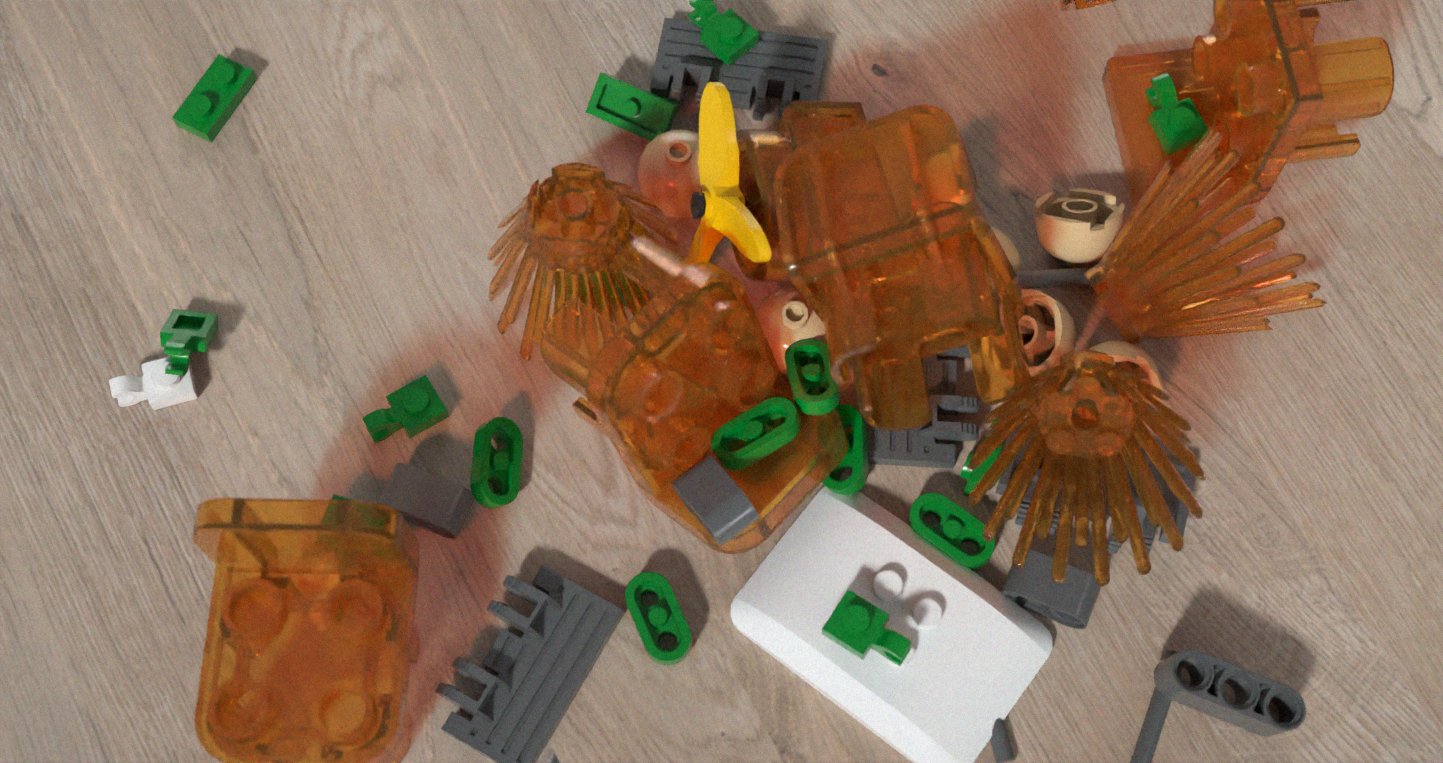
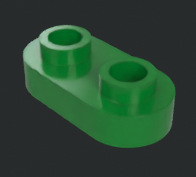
[785,339,840,415]
[711,397,801,470]
[819,404,868,495]
[470,417,523,509]
[908,493,995,570]
[625,572,692,665]

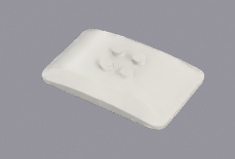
[730,486,1053,763]

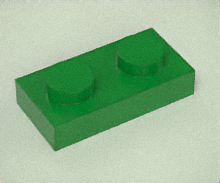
[172,54,257,143]
[586,73,680,141]

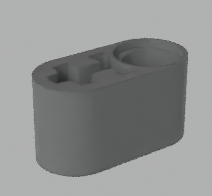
[671,454,760,547]
[376,463,475,539]
[1001,549,1102,629]

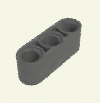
[1154,649,1306,737]

